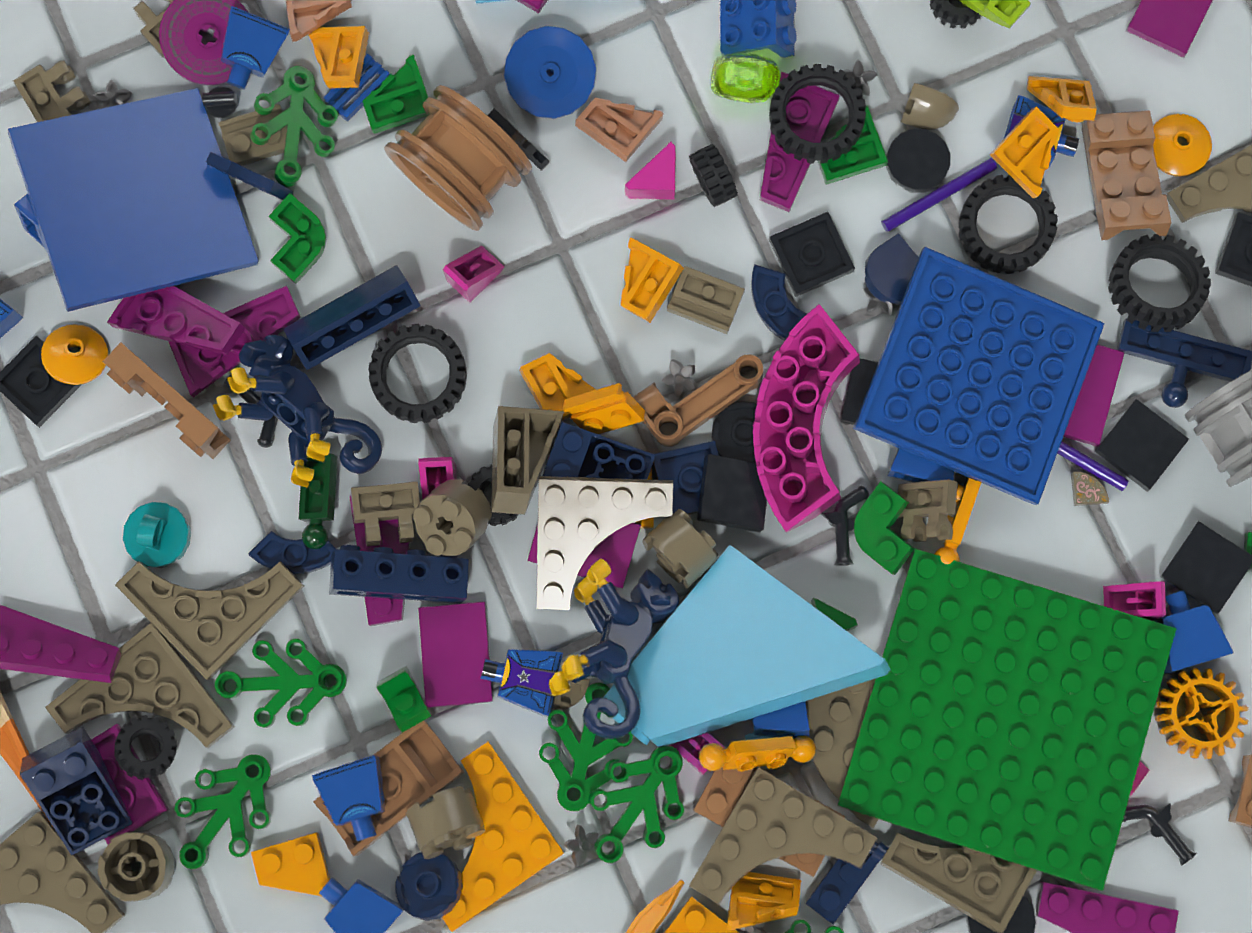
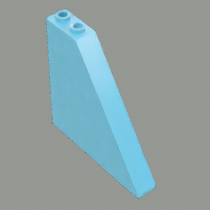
[603,545,891,747]

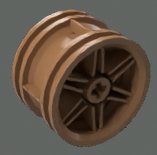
[384,85,532,231]

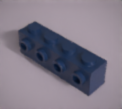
[283,265,421,370]
[329,545,469,603]

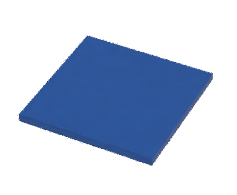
[8,88,258,312]
[853,247,1105,505]

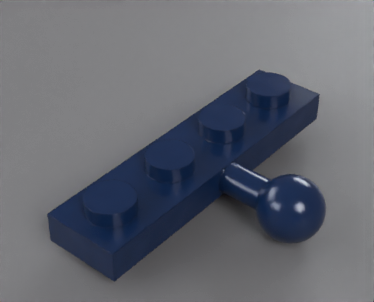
[1117,318,1252,408]

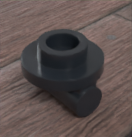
[202,86,238,118]

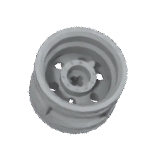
[1184,370,1252,487]

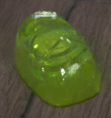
[711,53,780,103]

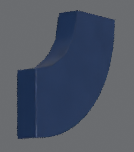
[206,152,294,200]
[751,264,807,341]
[248,531,336,574]

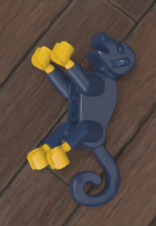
[213,335,382,488]
[549,559,679,739]

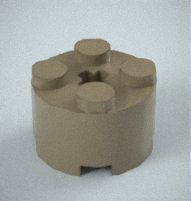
[412,479,492,556]
[642,509,718,588]
[406,786,485,859]
[98,833,175,901]

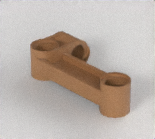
[633,354,763,447]

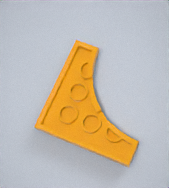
[442,741,564,932]

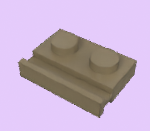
[218,104,287,166]
[667,266,745,334]

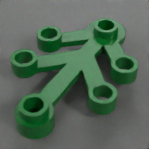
[250,66,338,187]
[215,639,347,728]
[539,682,633,812]
[589,745,684,863]
[175,754,271,869]

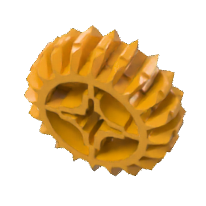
[1155,668,1248,759]

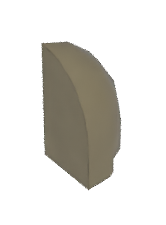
[901,83,959,130]

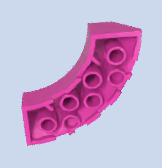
[753,304,860,533]

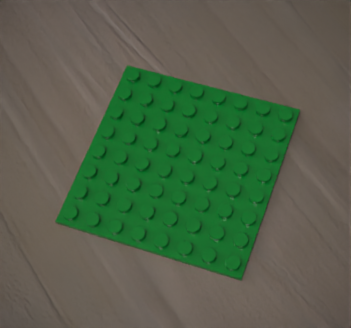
[837,549,1177,891]

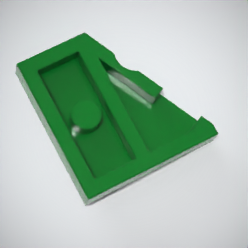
[362,55,429,134]
[818,105,888,185]

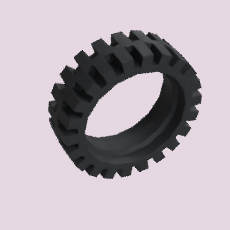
[769,64,866,164]
[958,175,1058,274]
[1108,234,1211,332]
[368,324,467,423]

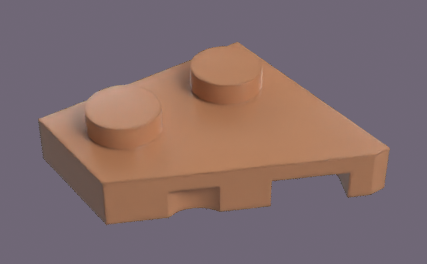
[286,0,352,42]
[575,98,664,162]

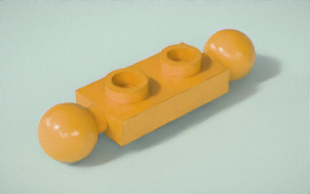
[934,477,982,564]
[699,736,816,771]

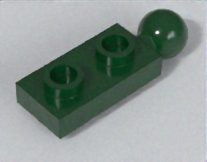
[298,453,338,549]

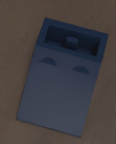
[543,422,656,480]
[20,727,133,856]

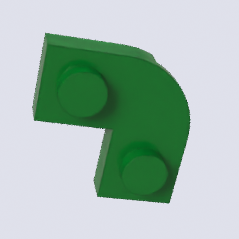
[268,193,326,284]
[854,481,915,575]

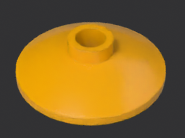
[1153,114,1212,176]
[41,324,108,385]

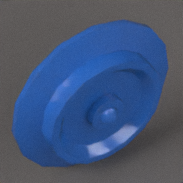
[504,26,596,119]

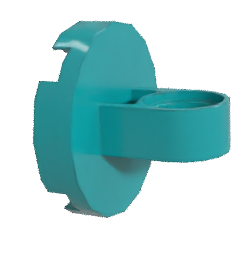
[123,502,191,568]

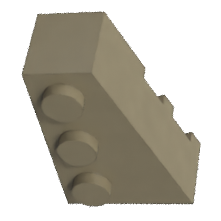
[492,406,564,515]

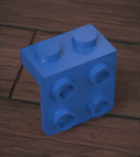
[720,0,797,58]

